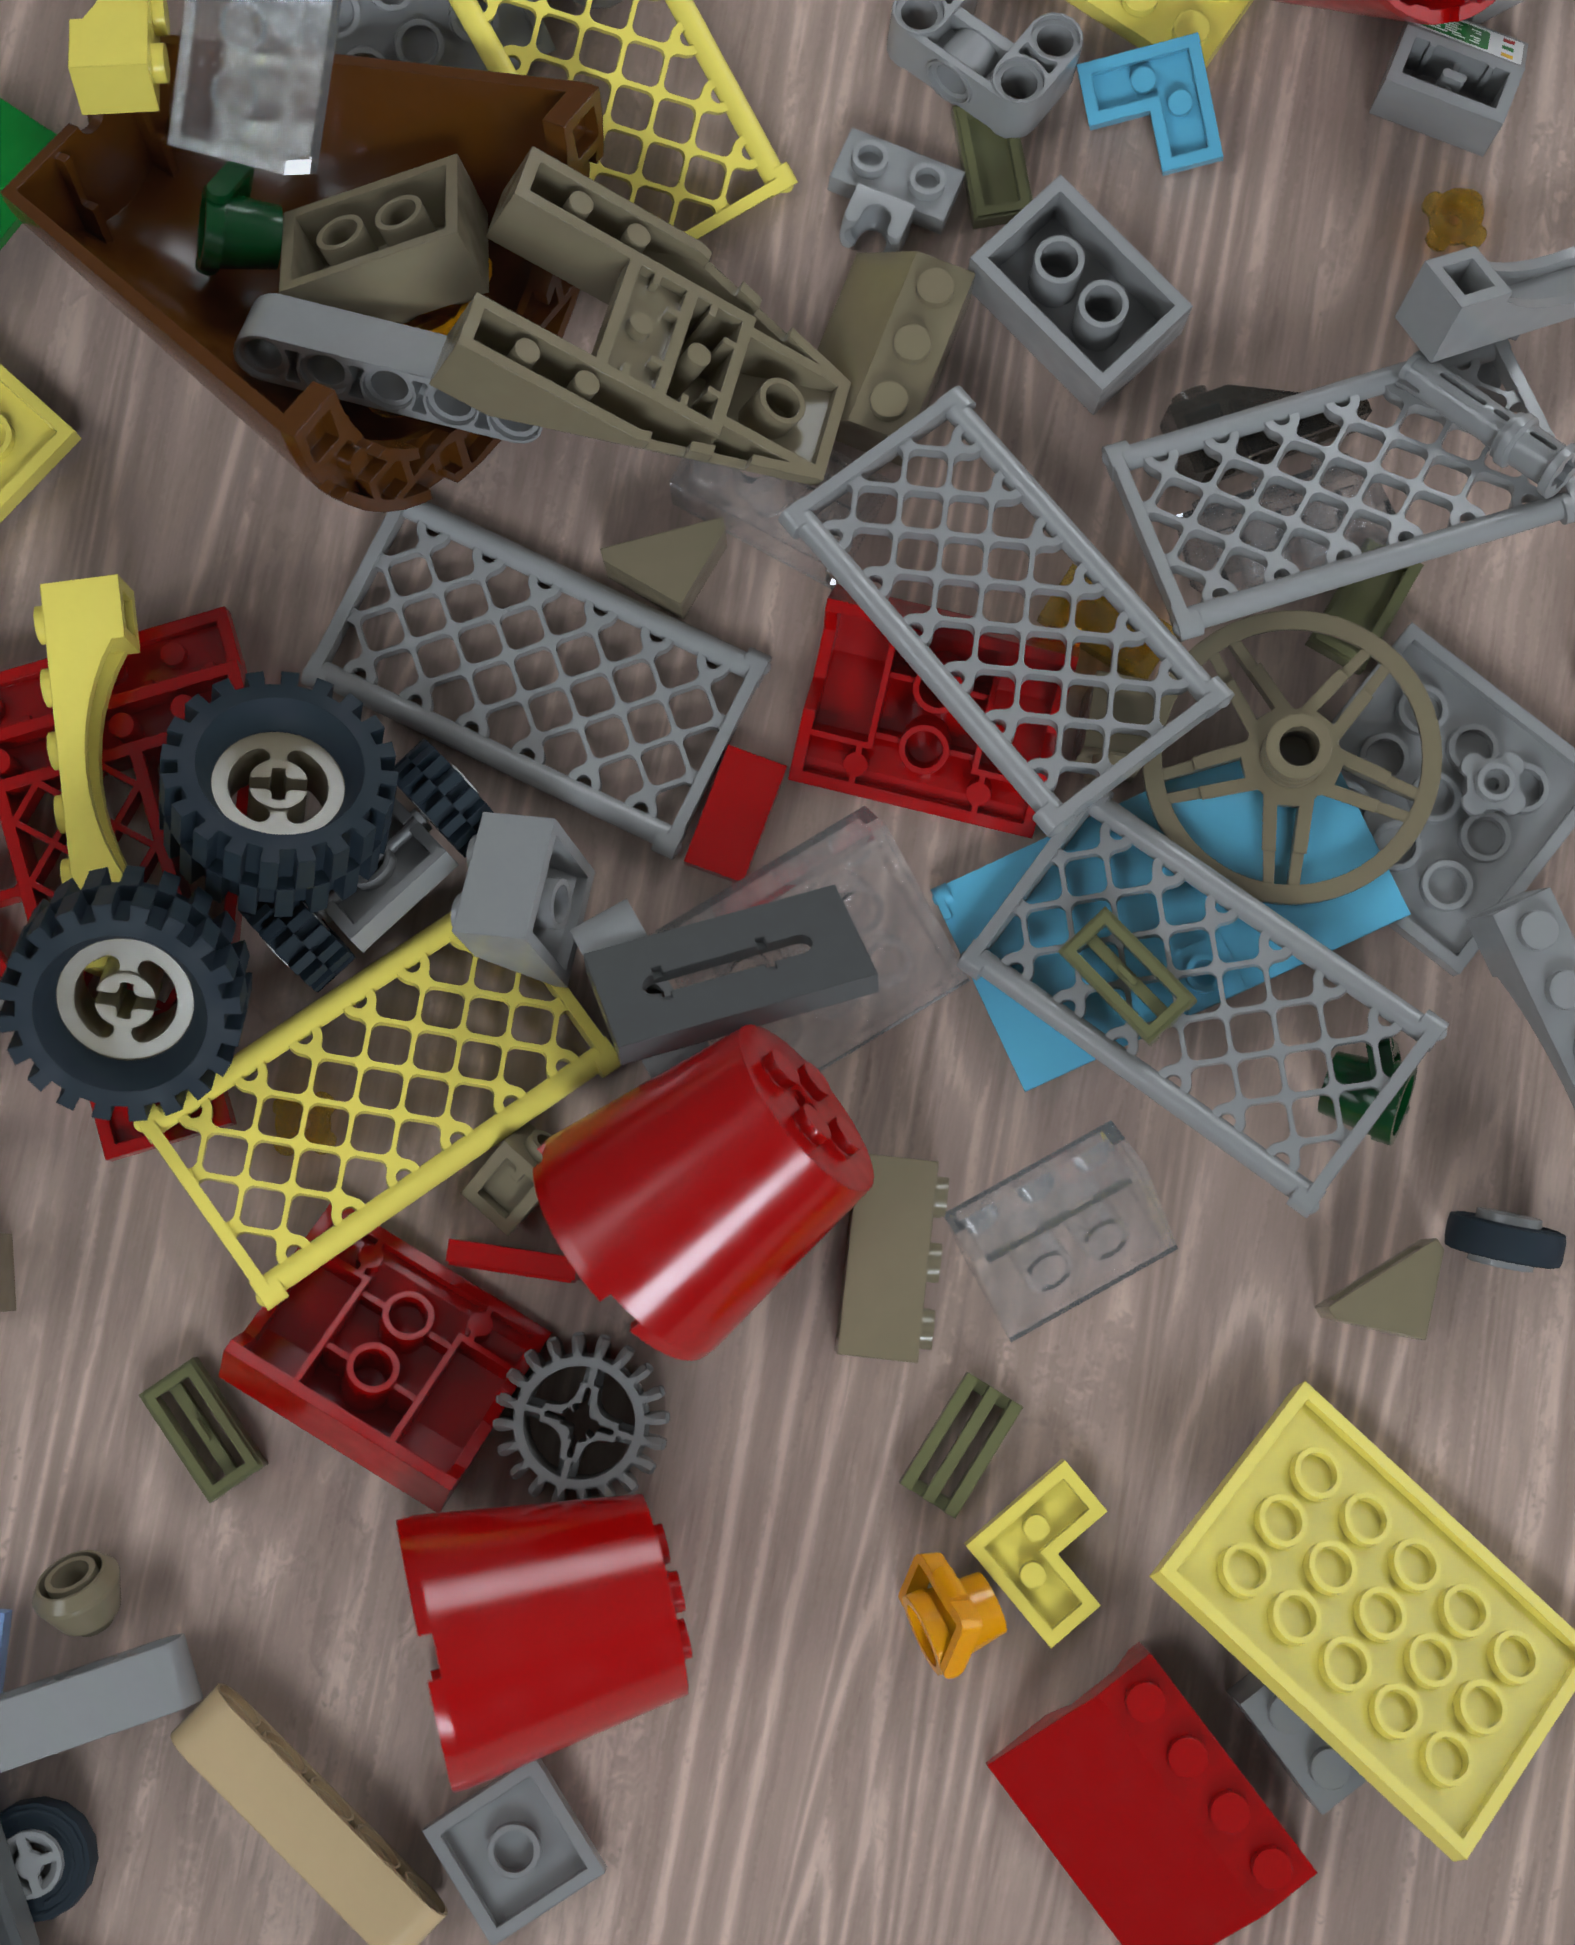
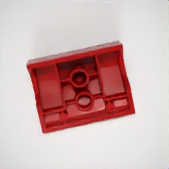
[788,584,1081,839]
[219,1203,552,1513]
[986,1641,1318,1945]

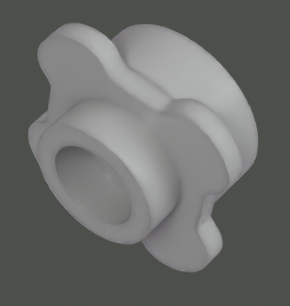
[1459,752,1526,816]

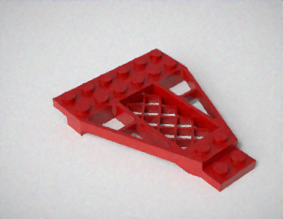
[0,606,249,1161]

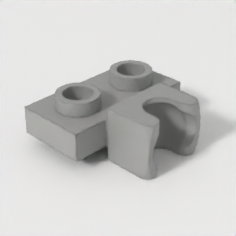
[828,128,966,252]

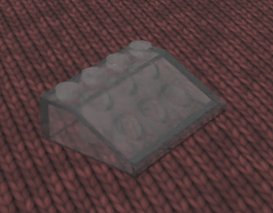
[648,806,970,1072]

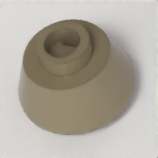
[32,1550,121,1637]

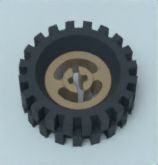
[159,671,398,917]
[0,865,252,1122]

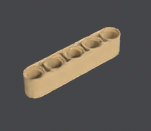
[170,1683,448,1945]

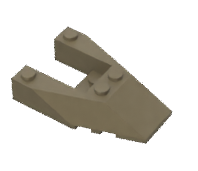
[429,146,851,486]

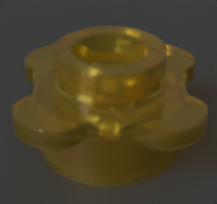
[1421,188,1487,252]
[272,1091,337,1156]

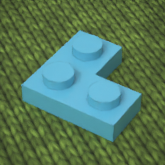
[1077,32,1224,176]

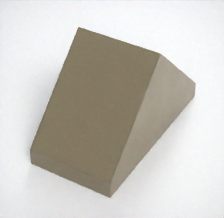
[600,517,727,620]
[1314,1238,1444,1340]

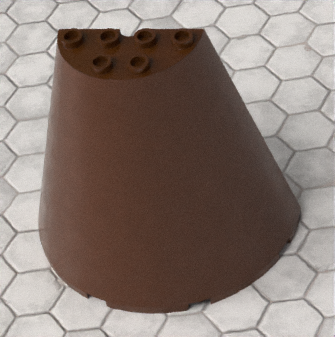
[0,35,604,513]

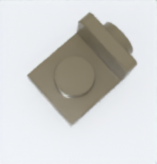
[461,1123,552,1236]

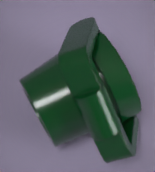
[195,157,283,276]
[1318,1037,1417,1145]

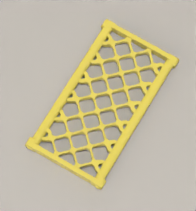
[448,0,798,240]
[134,911,622,1311]

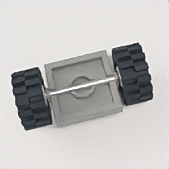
[239,738,494,992]

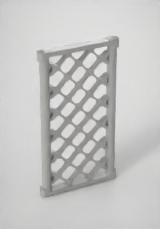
[1102,339,1575,642]
[778,386,1235,838]
[301,502,772,860]
[957,791,1450,1219]

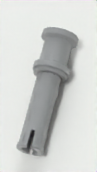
[1396,350,1575,499]

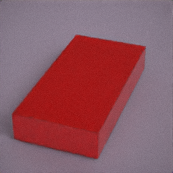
[684,744,787,886]
[445,1238,580,1283]

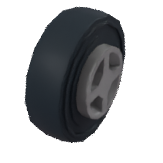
[1444,1207,1566,1273]
[0,1796,99,1922]

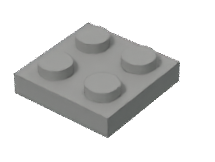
[422,1758,607,1945]

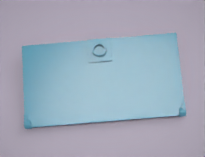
[930,760,1411,1092]

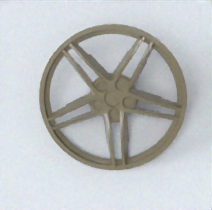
[1142,610,1443,905]

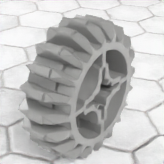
[493,1332,670,1502]

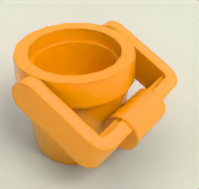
[898,1552,1007,1679]

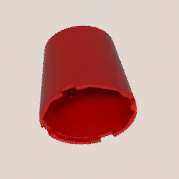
[532,1024,874,1361]
[396,1494,693,1793]

